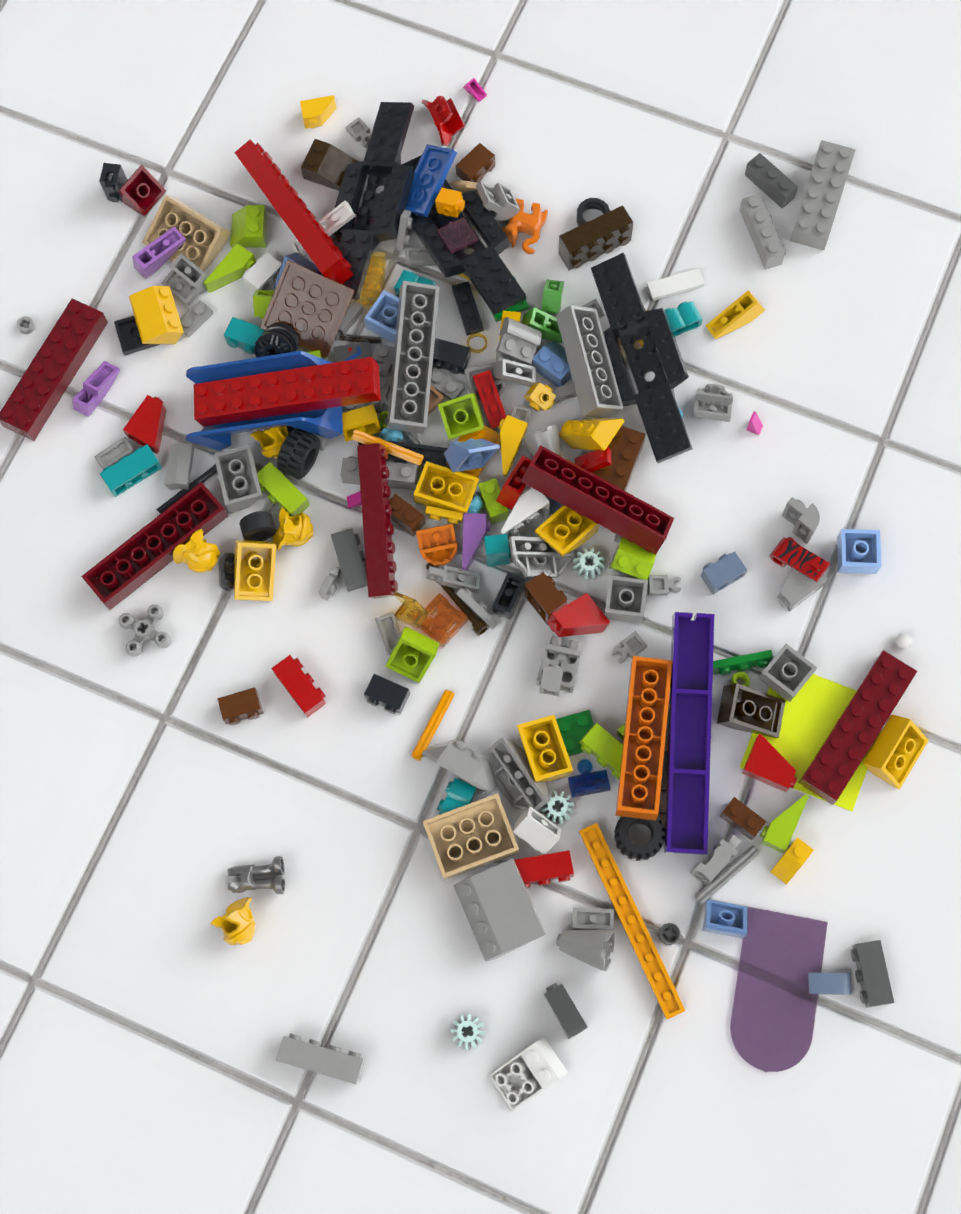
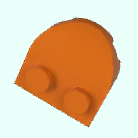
[416,523,457,566]

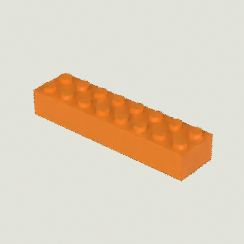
[615,656,672,821]

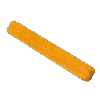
[352,429,424,465]
[411,689,454,761]

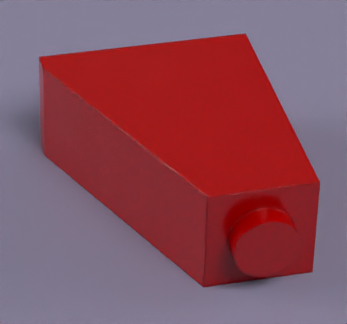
[123,395,166,454]
[547,593,610,637]
[742,734,797,792]

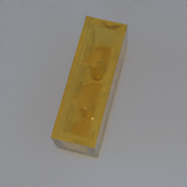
[356,252,387,309]

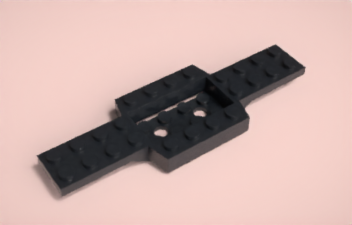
[333,102,415,300]
[402,155,527,315]
[591,253,693,464]

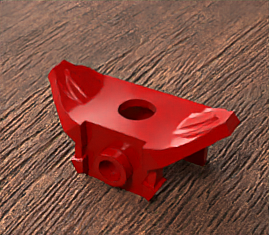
[422,96,465,146]

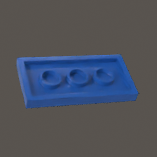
[405,144,457,217]

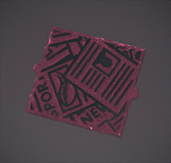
[437,217,478,254]

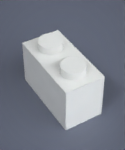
[242,252,282,292]
[513,806,561,854]

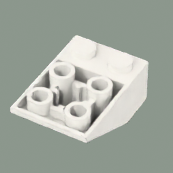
[489,1037,568,1111]

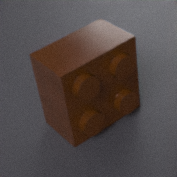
[525,572,567,626]

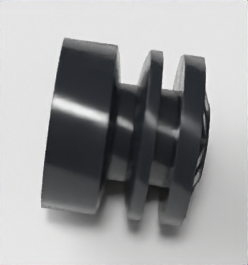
[254,323,300,358]

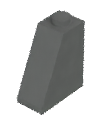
[544,983,588,1039]

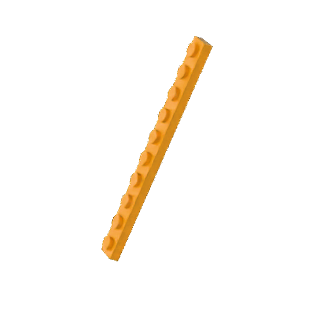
[579,823,686,1020]

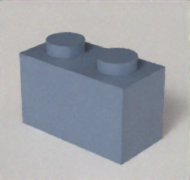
[701,551,747,595]

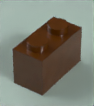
[456,143,495,183]
[389,493,426,537]
[217,687,264,725]
[720,797,767,841]

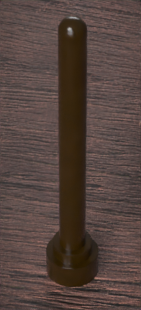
[426,563,489,636]

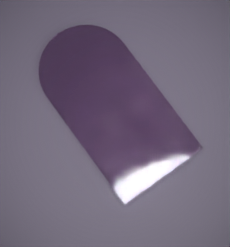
[730,907,828,1072]

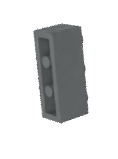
[745,153,798,209]
[331,528,368,592]
[850,940,894,1008]

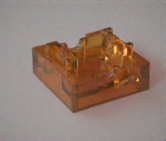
[414,593,468,648]

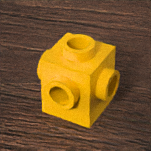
[524,382,556,411]

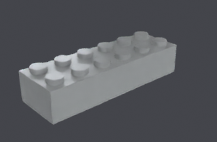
[790,140,856,250]
[556,305,624,418]

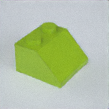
[230,205,268,248]
[438,393,484,440]
[609,536,656,580]
[385,626,440,683]

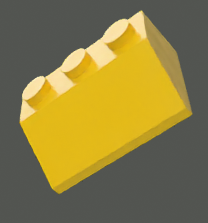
[129,286,184,344]
[559,418,624,451]
[863,714,929,789]
[517,715,573,782]

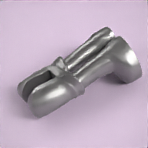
[227,856,285,894]

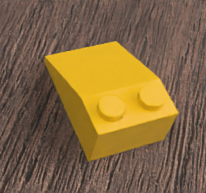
[413,461,480,513]
[535,506,600,557]
[234,540,276,601]

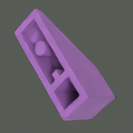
[132,227,186,279]
[462,513,490,571]

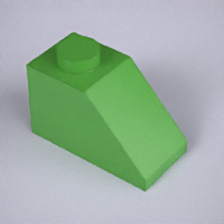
[541,279,564,314]

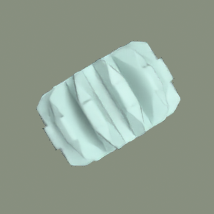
[573,548,605,580]
[541,791,575,825]
[450,1014,486,1050]

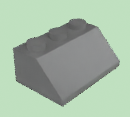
[214,444,262,513]

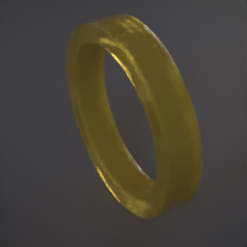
[467,333,487,353]

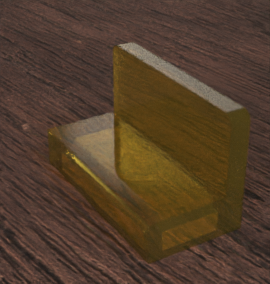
[394,592,429,628]

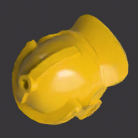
[250,426,289,459]
[273,507,313,551]
[173,529,220,573]
[210,897,255,945]

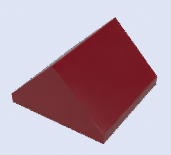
[118,165,166,216]

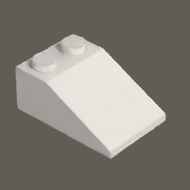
[501,487,550,540]

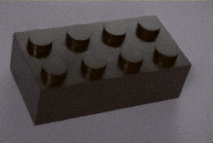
[558,205,633,271]

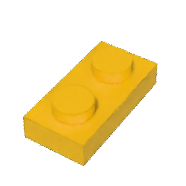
[425,506,464,525]

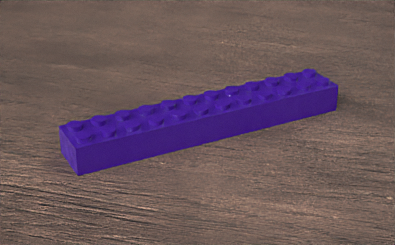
[664,612,715,855]

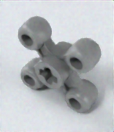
[119,604,171,657]

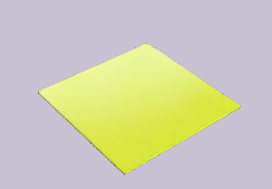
[740,674,881,812]

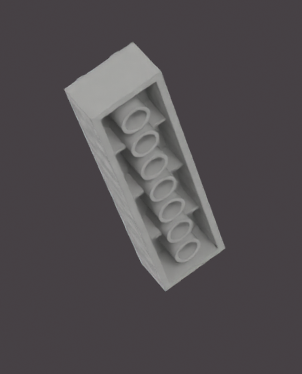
[386,281,440,434]

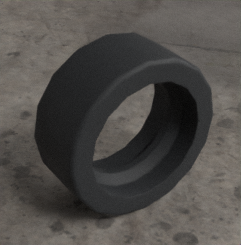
[576,198,610,226]

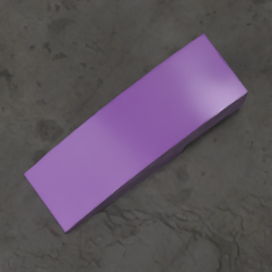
[72,361,120,417]

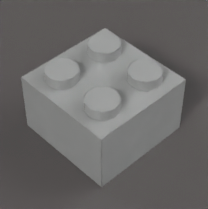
[604,575,648,624]
[759,644,817,702]

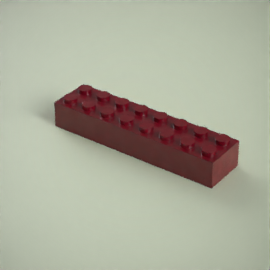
[0,298,108,441]
[520,445,674,555]
[81,482,228,610]
[799,650,917,805]

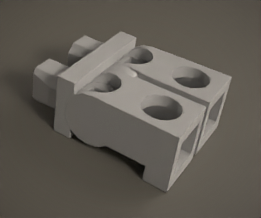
[536,636,581,693]
[690,834,741,886]

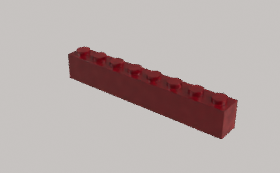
[357,443,398,599]

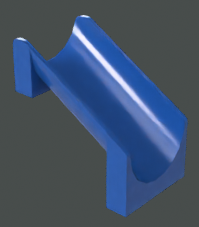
[185,351,343,451]

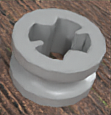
[17,316,35,334]

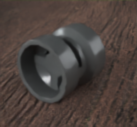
[658,923,680,945]

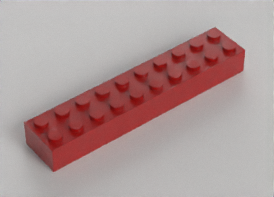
[234,139,354,284]
[193,357,381,427]

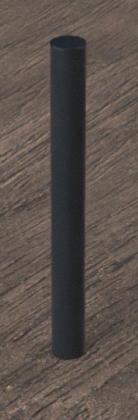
[156,464,218,514]

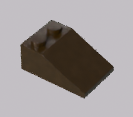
[301,139,359,191]
[717,683,786,738]

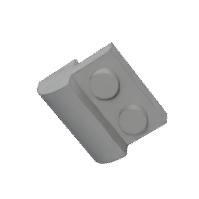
[476,181,520,221]
[161,253,209,306]
[496,317,542,365]
[493,349,536,387]
[782,497,820,544]

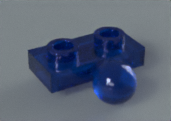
[567,759,611,798]

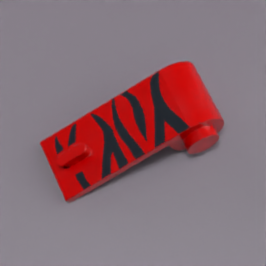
[769,537,830,582]

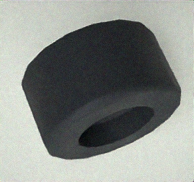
[239,511,276,541]

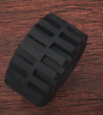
[277,428,320,480]
[614,816,666,861]

